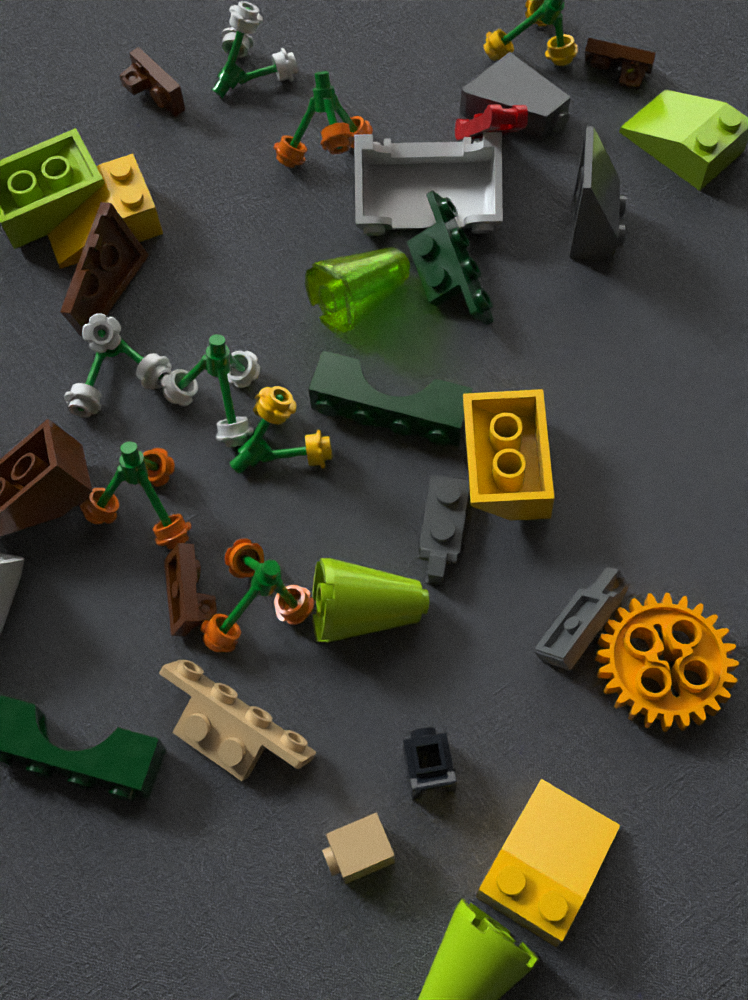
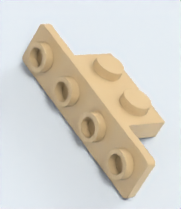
[159,660,316,781]

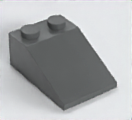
[569,126,626,261]

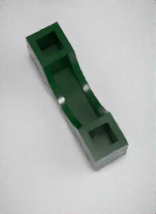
[308,350,473,446]
[0,695,166,802]

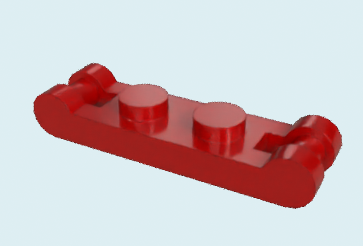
[455,104,528,141]

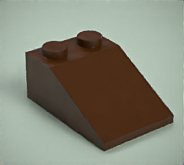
[0,419,93,536]

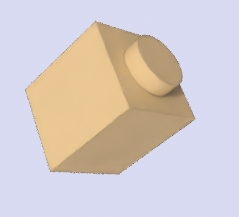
[322,812,395,884]

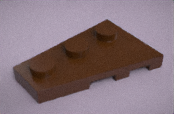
[60,202,149,336]

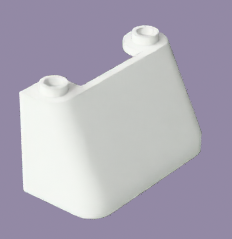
[354,132,503,236]

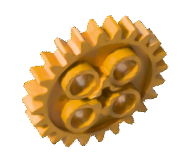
[595,592,739,732]

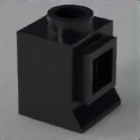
[403,727,457,800]

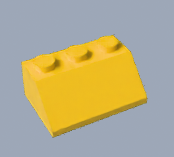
[463,389,554,521]

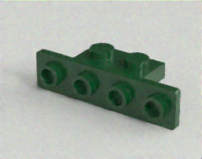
[407,190,494,325]

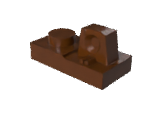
[585,38,656,90]
[119,47,186,116]
[164,543,217,637]

